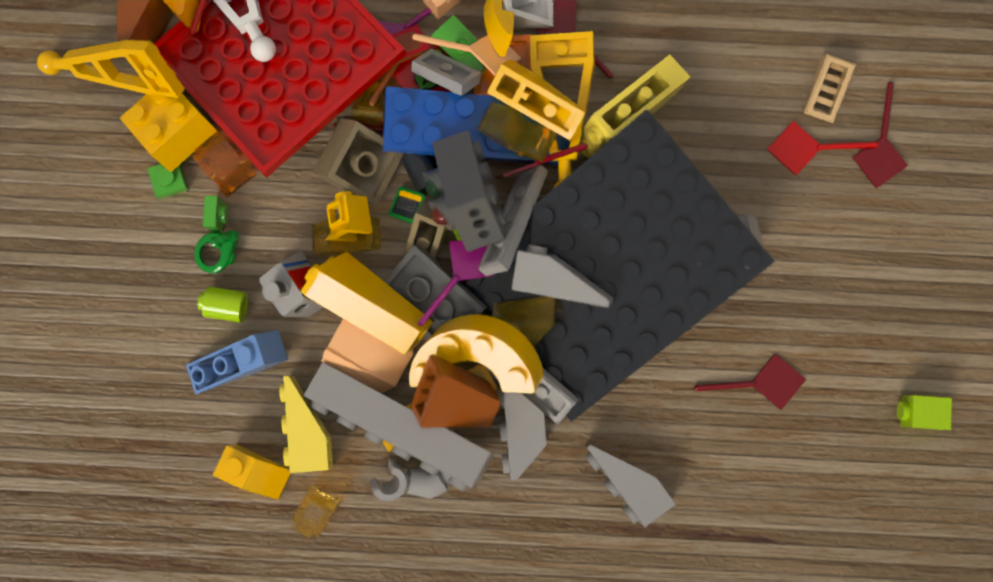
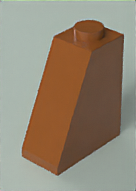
[411,355,501,428]

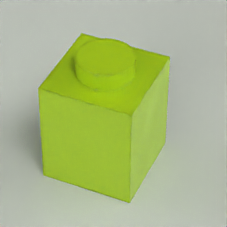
[897,395,952,430]

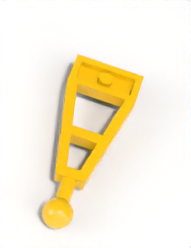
[530,31,595,189]
[37,40,185,98]

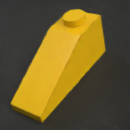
[487,59,587,141]

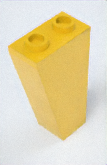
[301,252,433,355]

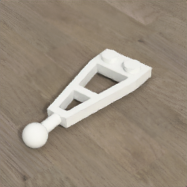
[213,0,276,62]

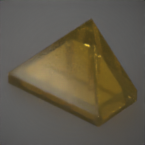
[492,296,556,346]

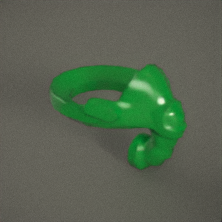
[194,230,239,274]

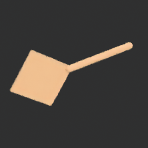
[412,34,521,76]

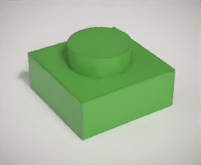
[147,164,189,199]
[203,195,229,232]

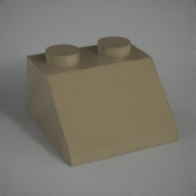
[312,118,404,206]

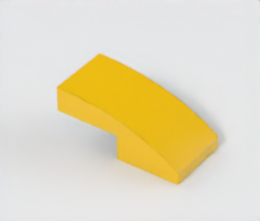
[484,0,514,57]

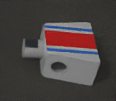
[259,251,323,317]

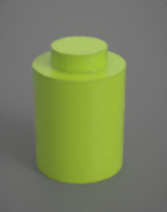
[198,286,248,323]

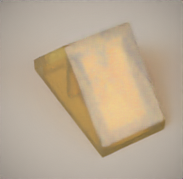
[351,80,393,127]

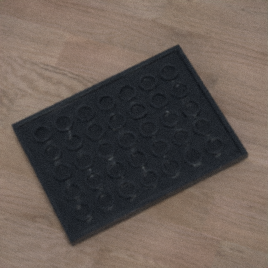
[453,109,775,422]

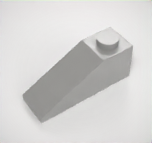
[512,245,613,307]

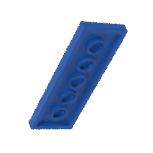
[382,86,570,165]

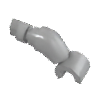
[369,458,451,501]

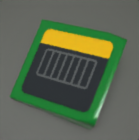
[387,187,426,225]

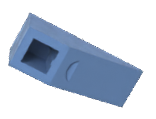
[186,330,289,395]

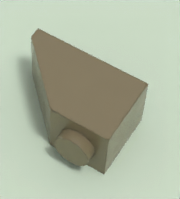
[403,194,449,260]

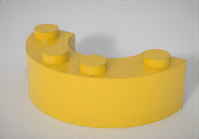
[409,315,544,393]

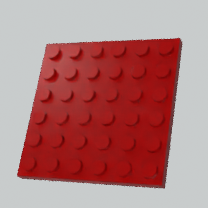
[154,0,407,178]

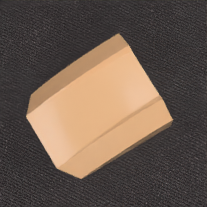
[321,319,414,393]

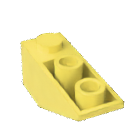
[279,376,333,473]

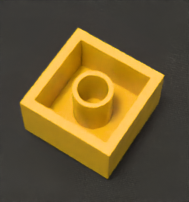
[120,92,217,172]

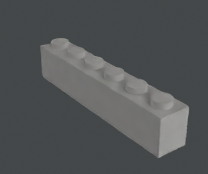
[303,362,494,492]

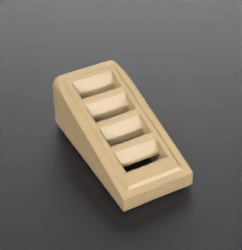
[803,54,856,123]

